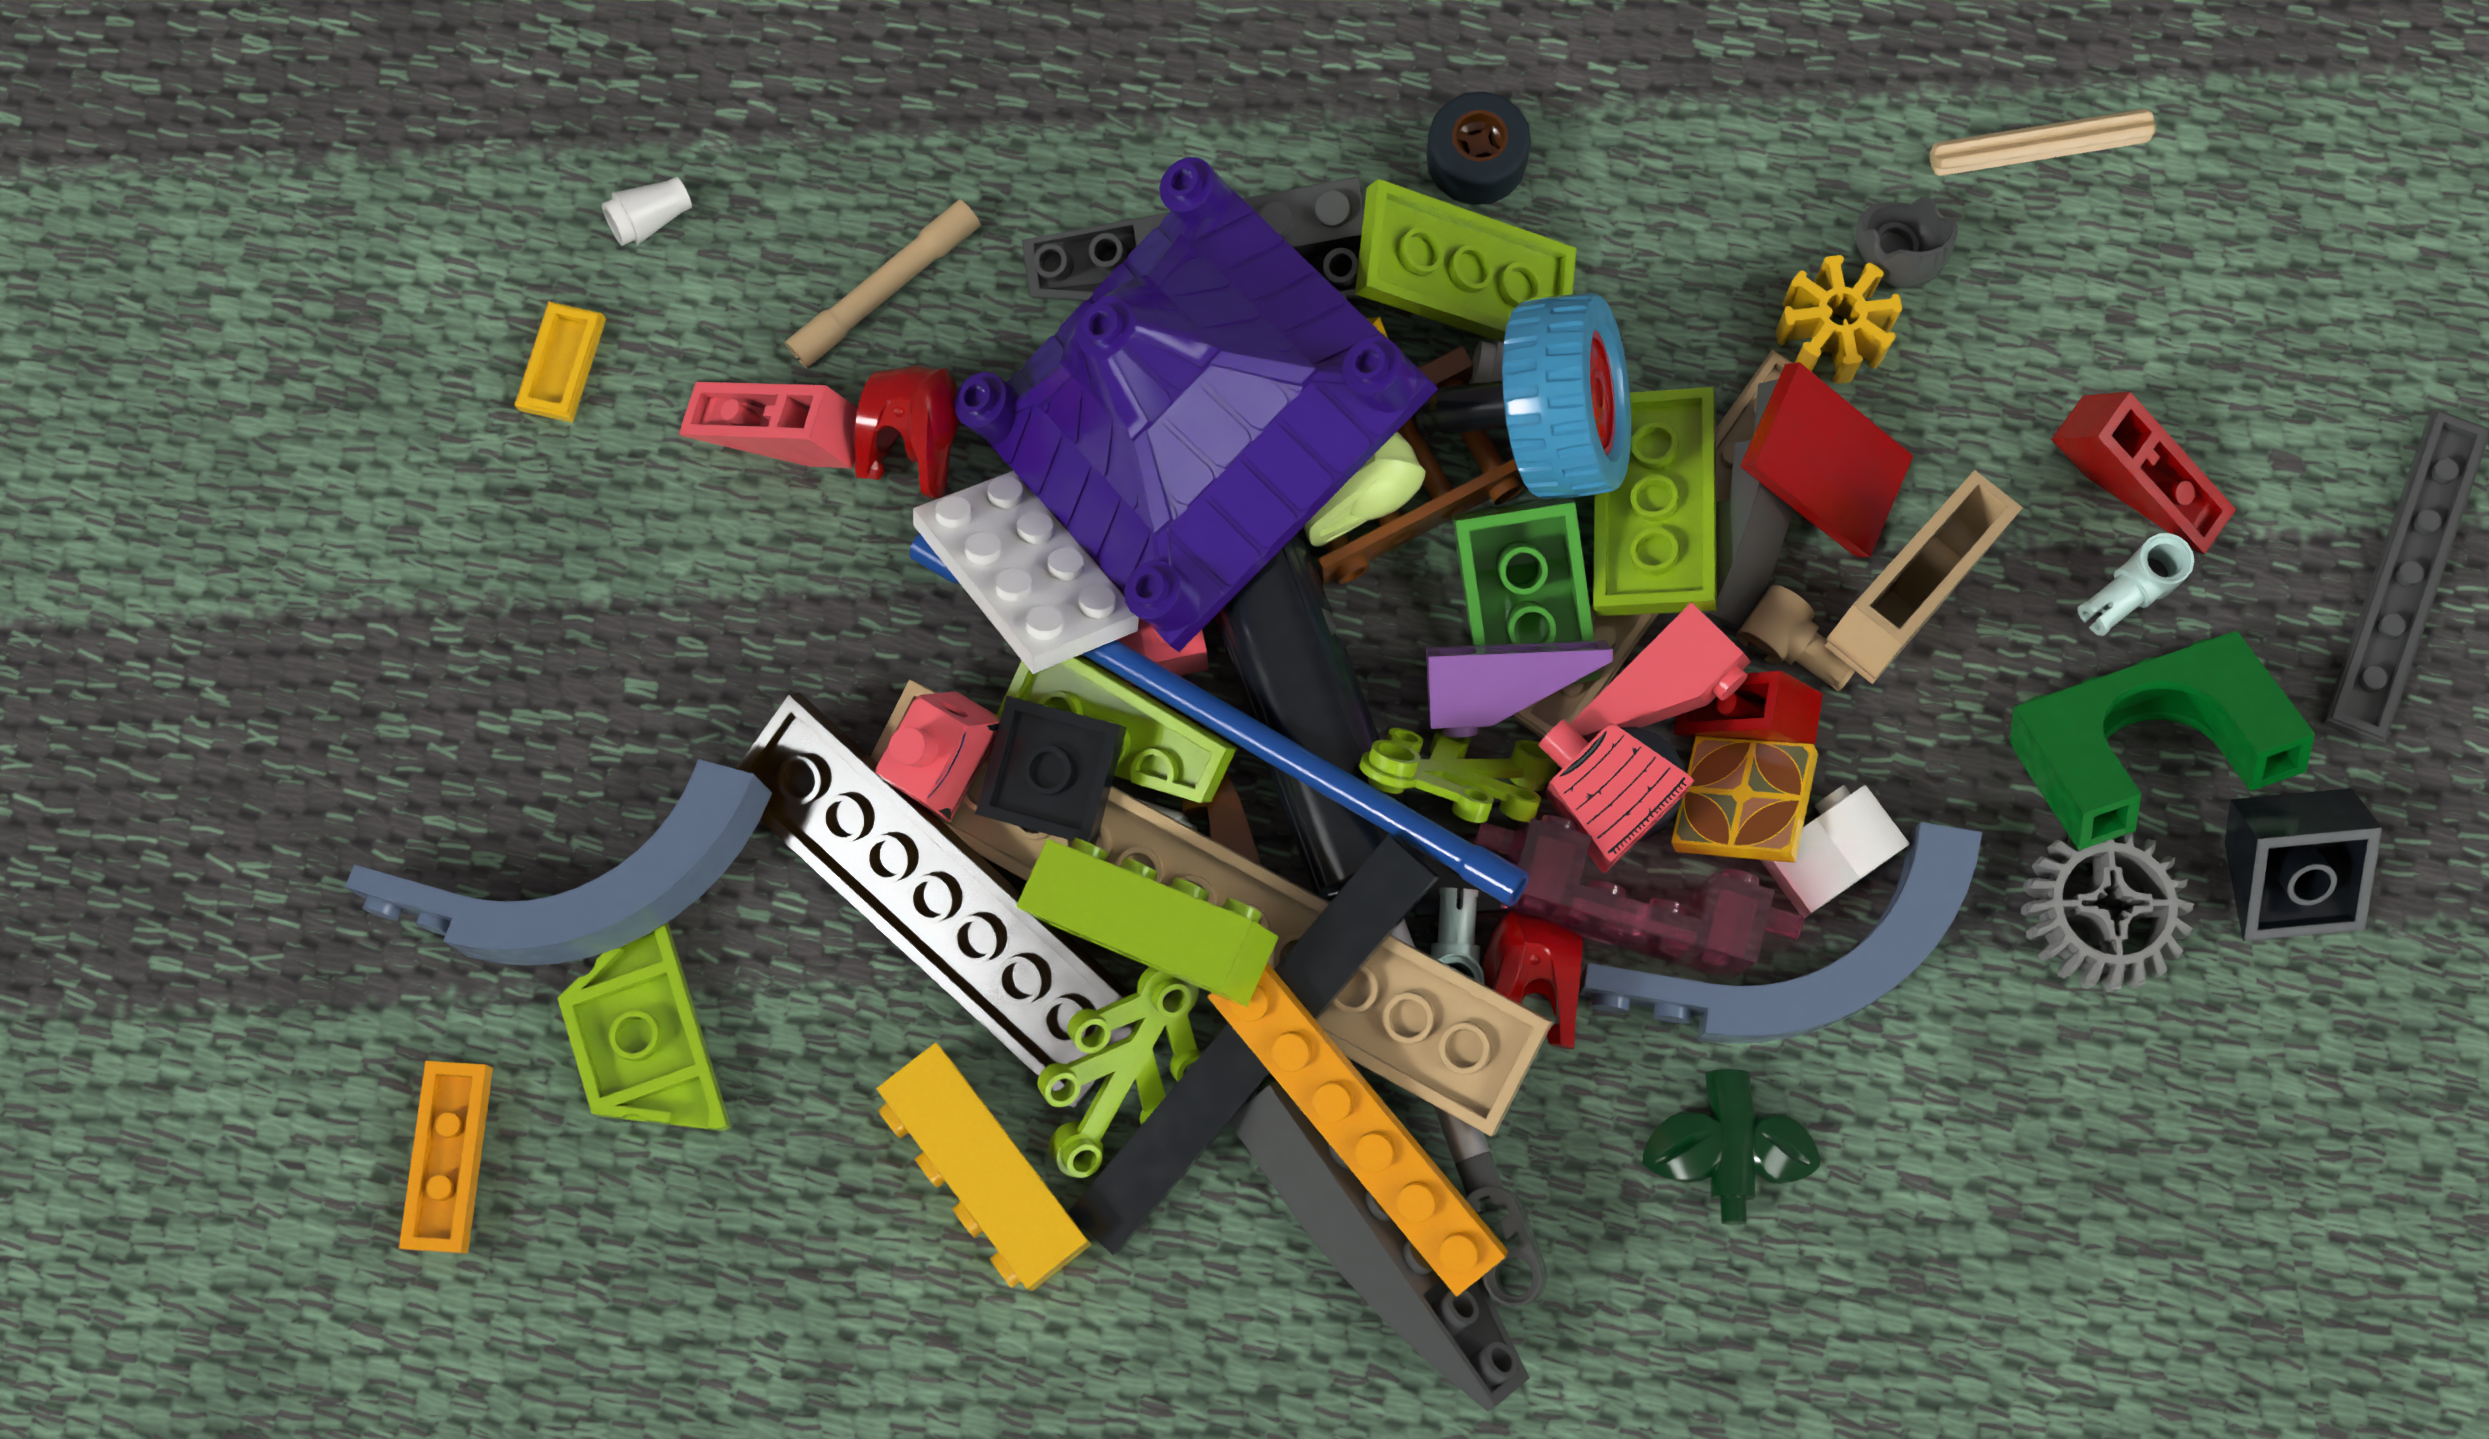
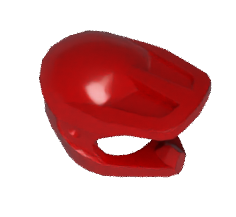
[855,365,959,500]
[1483,911,1583,1050]

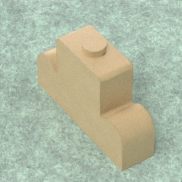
[1825,470,2023,684]

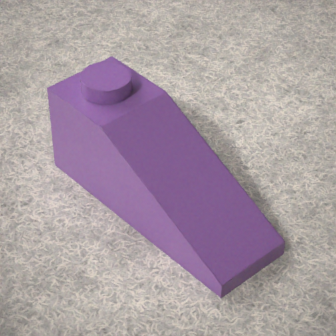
[1426,640,1613,737]

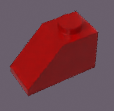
[1674,670,1823,745]

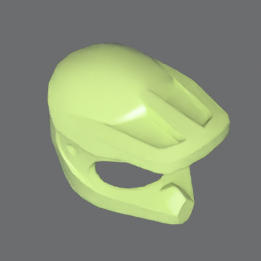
[1304,432,1426,547]

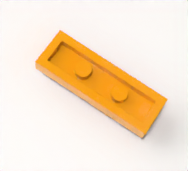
[399,1061,493,1254]

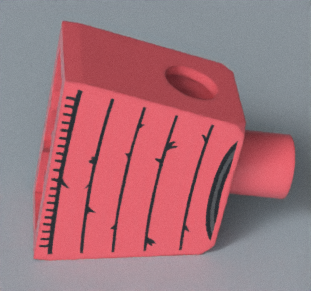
[1538,719,1694,874]

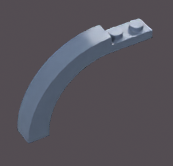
[345,759,772,966]
[1579,822,1982,1044]

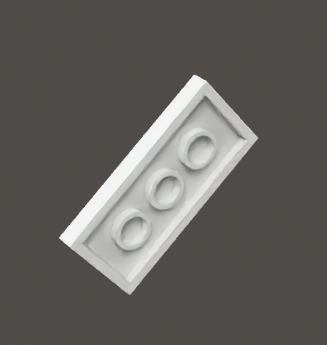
[913,471,1139,674]

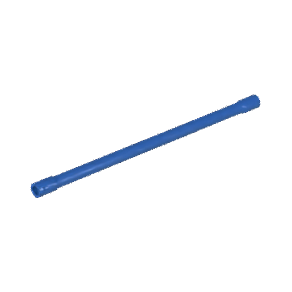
[910,533,1530,906]

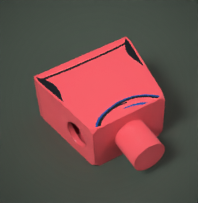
[875,691,1001,822]

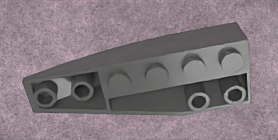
[1022,176,1366,302]
[1230,1058,1530,1412]

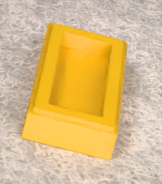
[514,301,606,423]

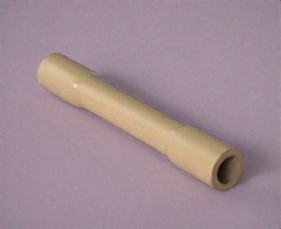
[784,199,981,369]

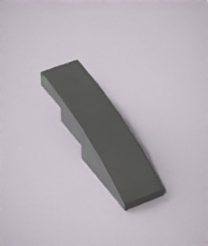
[1701,379,1793,630]

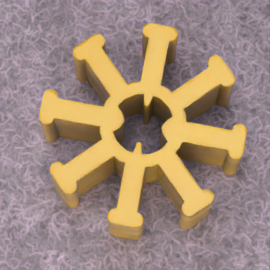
[1775,255,1902,384]

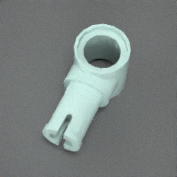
[2077,533,2195,636]
[1431,888,1485,984]

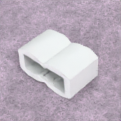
[1760,785,1910,919]

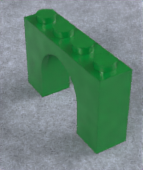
[2010,630,2315,851]

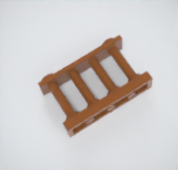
[1317,346,1525,585]

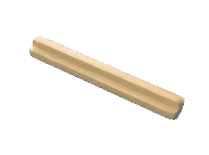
[1930,109,2156,176]

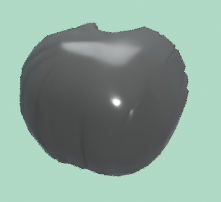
[1856,196,1958,288]

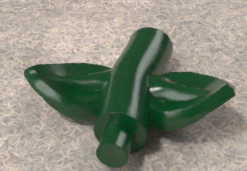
[1643,1069,1820,1225]

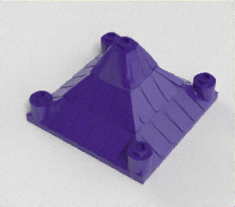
[954,157,1438,652]

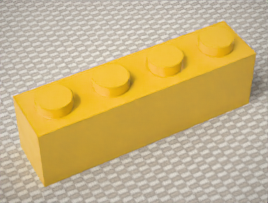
[876,1042,1092,1292]

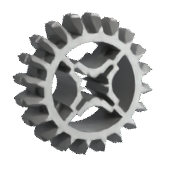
[2020,832,2195,992]

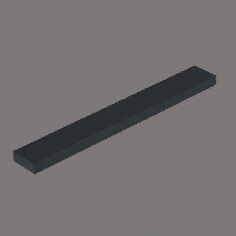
[1068,835,1440,1255]

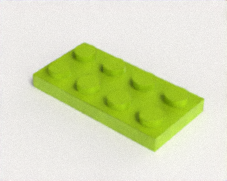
[1355,179,1577,342]
[1593,387,1717,616]

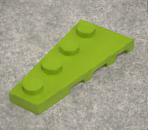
[997,655,1237,803]

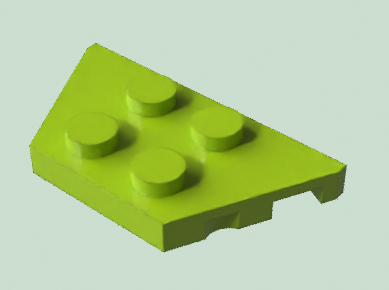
[557,922,732,1131]

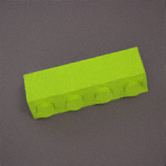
[1016,838,1279,1007]

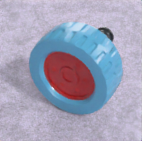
[1412,293,1631,499]

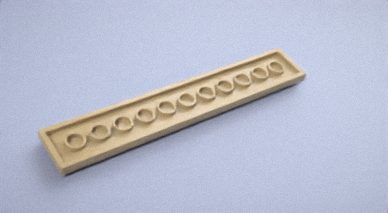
[871,679,1553,1136]

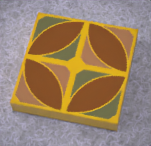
[1671,736,1818,863]

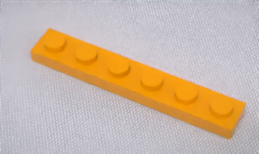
[1207,962,1508,1297]

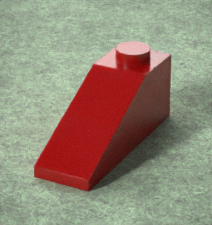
[2051,392,2236,554]

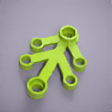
[1359,728,1559,823]
[1037,967,1202,1178]

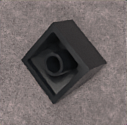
[2225,788,2382,941]

